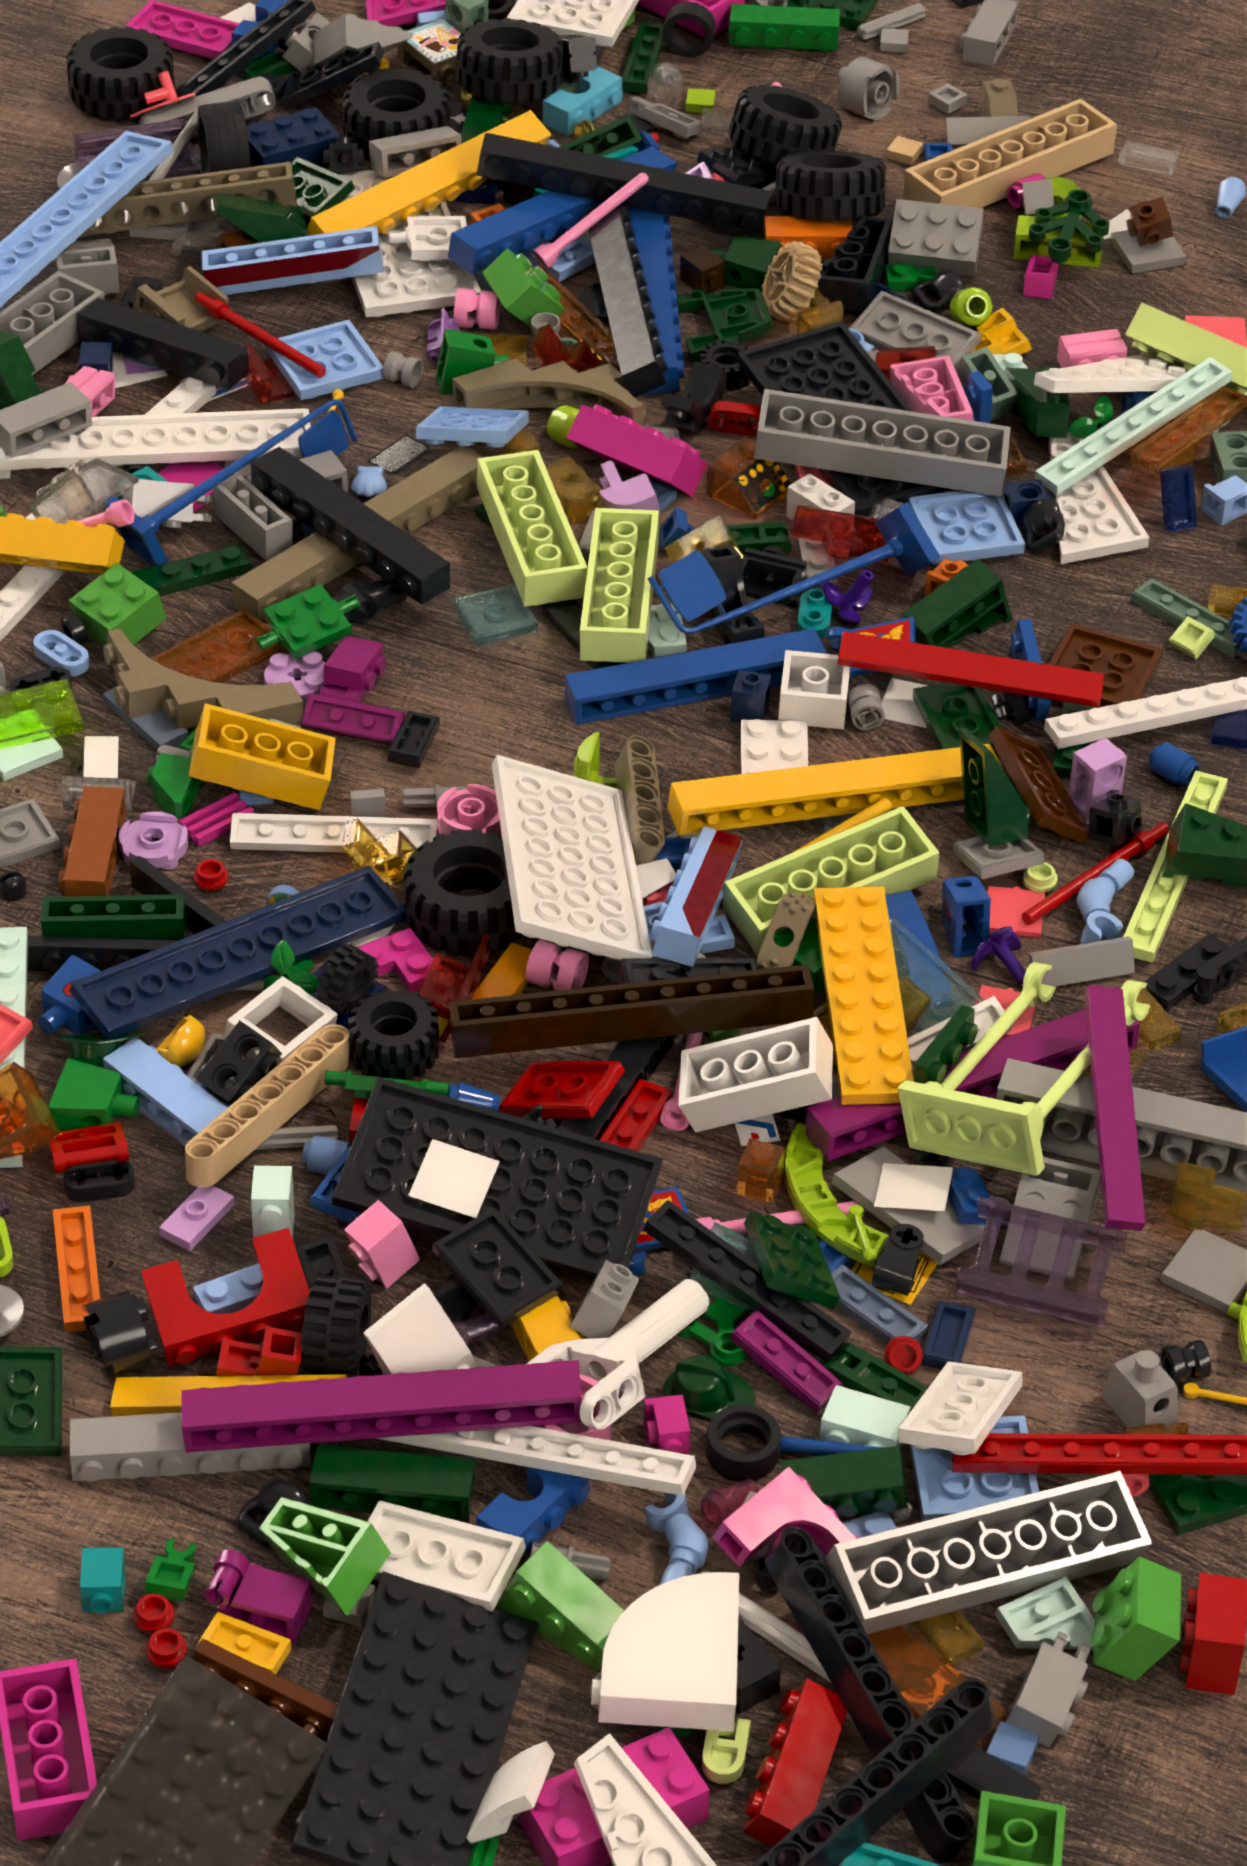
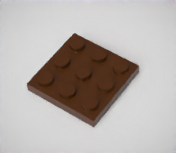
[1048,623,1163,708]

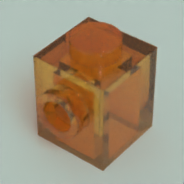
[737,1138,785,1203]

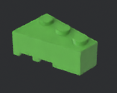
[259,1497,391,1617]
[496,1541,624,1671]

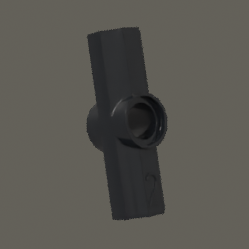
[331,579,407,624]

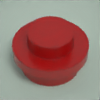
[194,859,229,891]
[884,1335,923,1374]
[133,1594,175,1634]
[146,1628,187,1668]

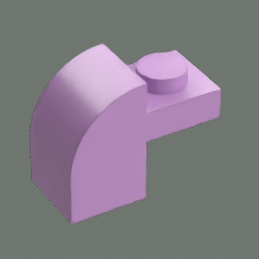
[599,460,661,515]

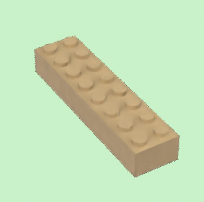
[903,99,1117,208]

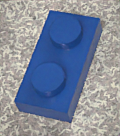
[965,371,993,424]
[948,1166,999,1226]

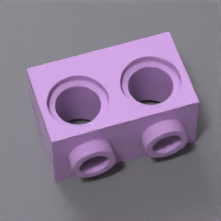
[1069,737,1127,821]

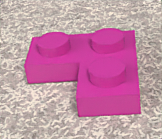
[357,928,442,993]

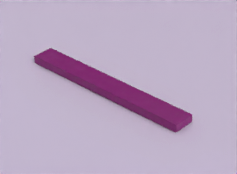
[1084,985,1146,1231]

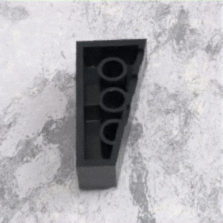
[811,216,892,313]

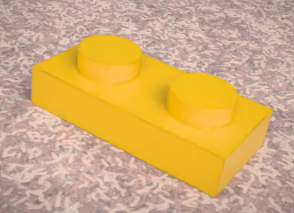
[198,1612,291,1674]

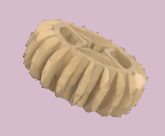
[761,241,822,322]

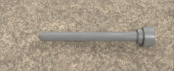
[148,109,198,207]

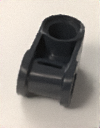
[871,1224,924,1296]

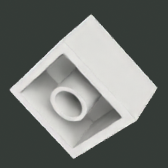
[778,650,850,730]

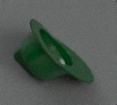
[59,1029,146,1068]
[663,1355,756,1419]

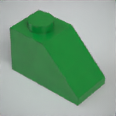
[147,753,201,823]

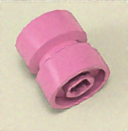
[454,288,500,330]
[526,939,589,991]

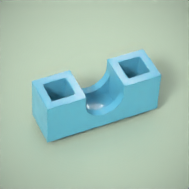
[543,66,623,136]

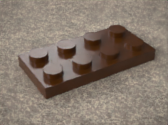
[988,726,1089,844]

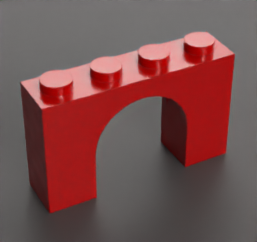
[141,1228,310,1366]

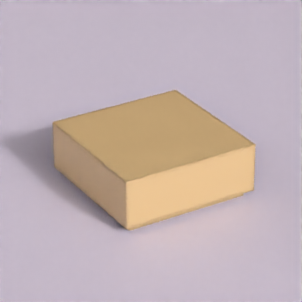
[886,136,924,165]

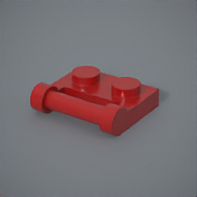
[47,1122,129,1173]

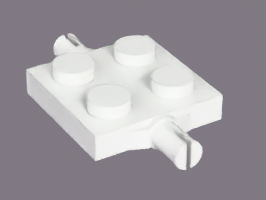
[388,216,468,261]

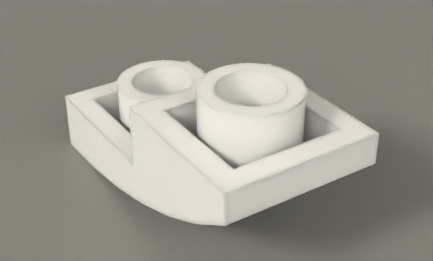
[84,736,119,786]

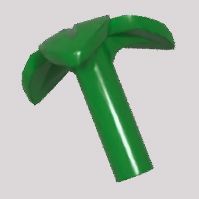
[1067,395,1113,439]
[264,940,321,994]

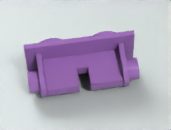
[426,308,459,365]

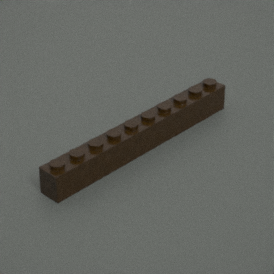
[449,965,814,1058]

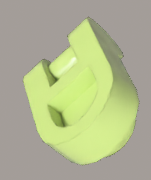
[702,1718,751,1784]

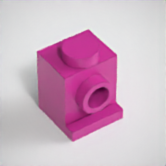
[643,1395,690,1455]

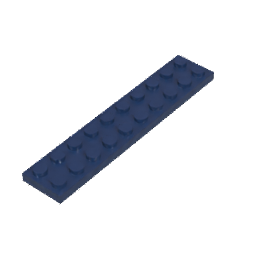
[70,865,406,1040]

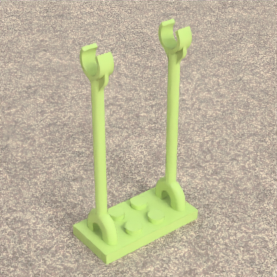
[898,962,1151,1176]

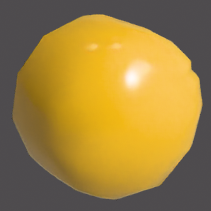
[156,1015,206,1067]

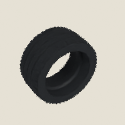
[197,102,250,173]

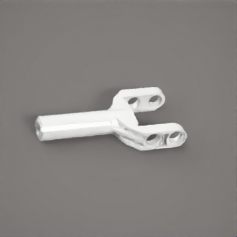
[527,1279,709,1429]

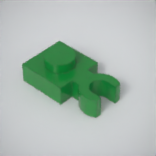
[885,263,936,291]
[144,1538,196,1602]

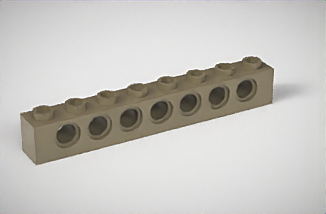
[78,162,297,238]

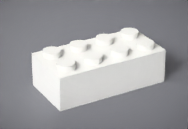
[678,1017,833,1133]

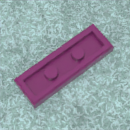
[301,693,406,745]
[730,1310,844,1413]

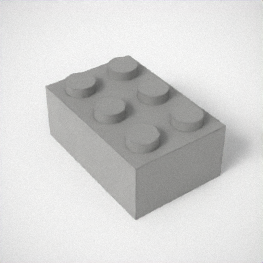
[888,199,983,277]

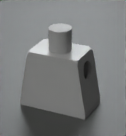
[1102,1350,1177,1434]

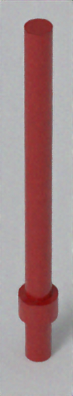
[194,292,326,378]
[1021,822,1170,925]

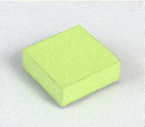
[1169,616,1215,660]

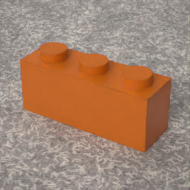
[764,216,853,261]

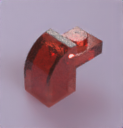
[531,324,600,373]

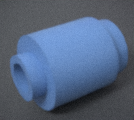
[302,1135,351,1175]

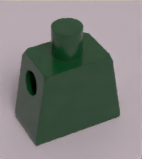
[712,237,782,293]

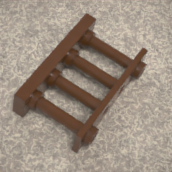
[146,1638,338,1805]

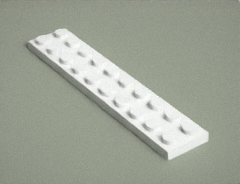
[0,408,311,470]

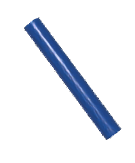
[780,1436,884,1456]

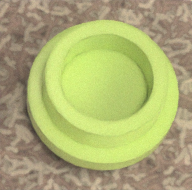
[1023,862,1058,893]

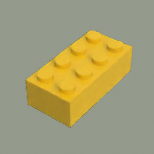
[188,703,336,810]

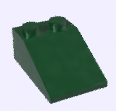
[212,193,308,243]
[959,728,1031,847]

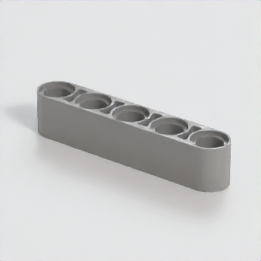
[139,77,276,143]

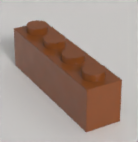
[58,786,126,897]

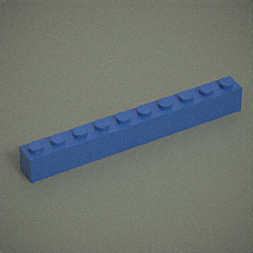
[448,146,677,275]
[627,206,685,395]

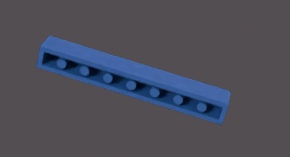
[565,628,827,725]

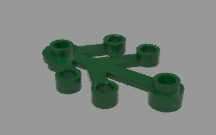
[1028,190,1110,264]

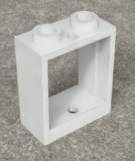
[224,976,338,1064]

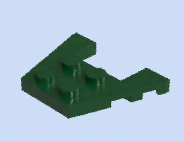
[676,289,773,363]

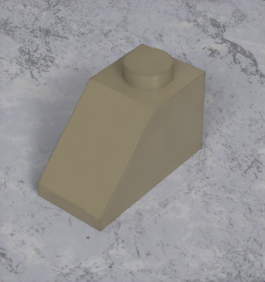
[980,78,1018,117]

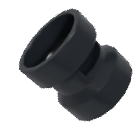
[1161,1340,1211,1384]

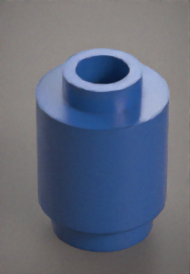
[1148,742,1201,787]

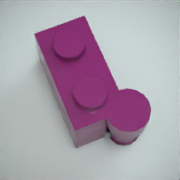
[319,636,387,703]
[204,1549,312,1643]

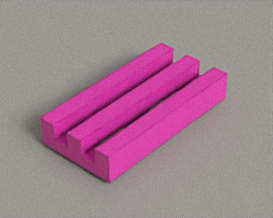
[179,792,255,847]

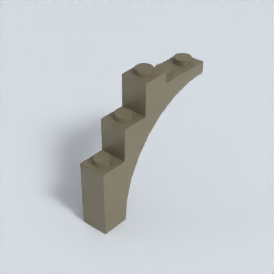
[452,358,646,427]
[103,628,303,729]

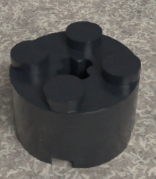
[82,1290,159,1379]

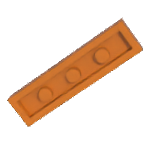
[53,1205,100,1333]

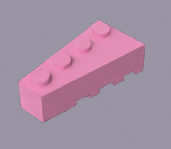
[890,355,974,421]

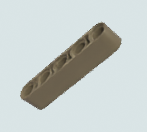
[614,735,665,865]

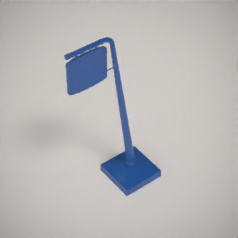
[104,399,358,567]
[648,502,941,634]

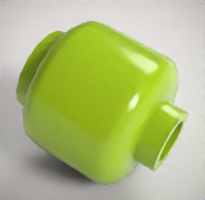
[950,287,992,327]
[547,405,580,449]

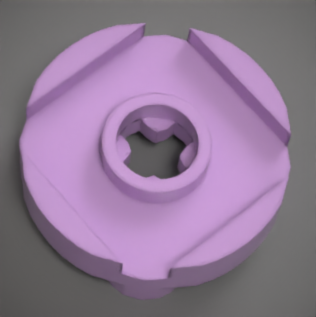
[264,651,327,705]
[119,812,188,870]

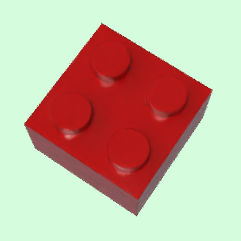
[1179,1573,1247,1695]

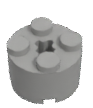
[838,57,900,121]

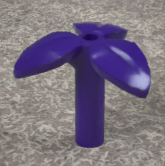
[823,569,874,624]
[972,926,1026,985]

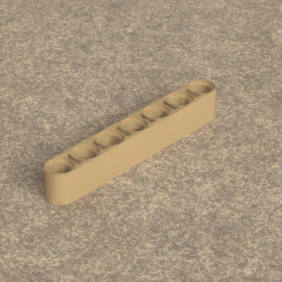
[185,1025,350,1187]

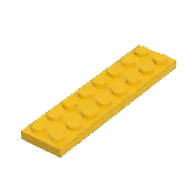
[813,886,914,1105]

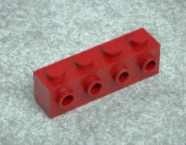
[743,1678,847,1847]

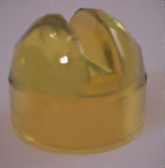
[573,120,595,140]

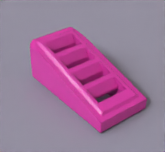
[1023,255,1059,299]

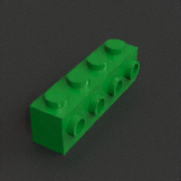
[729,4,840,52]

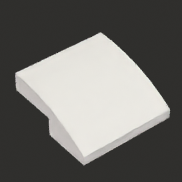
[467,1741,555,1844]

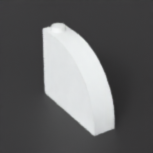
[591,1572,739,1731]

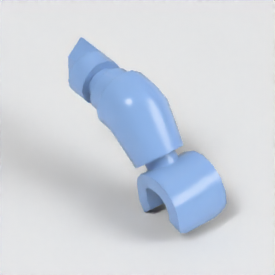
[1077,859,1134,944]
[645,1493,708,1585]

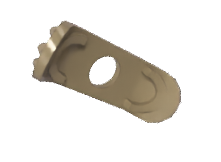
[756,892,816,970]

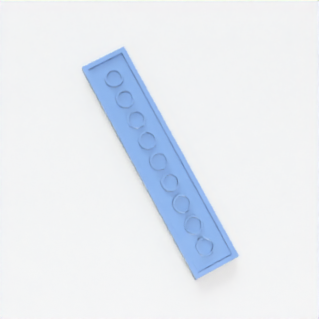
[0,131,174,308]

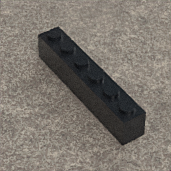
[77,298,249,390]

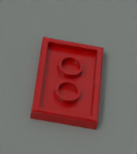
[499,1061,625,1118]

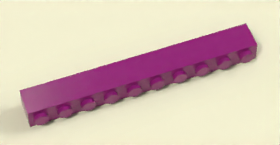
[805,1009,1140,1161]
[181,1360,582,1453]

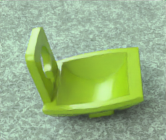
[574,732,616,787]

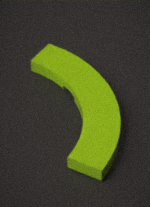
[785,1123,889,1268]

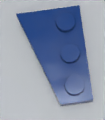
[1008,619,1052,721]

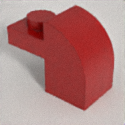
[216,1326,302,1376]

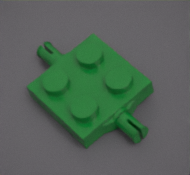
[256,584,360,659]
[324,1070,450,1099]

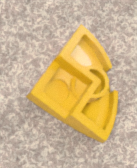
[972,308,1032,355]

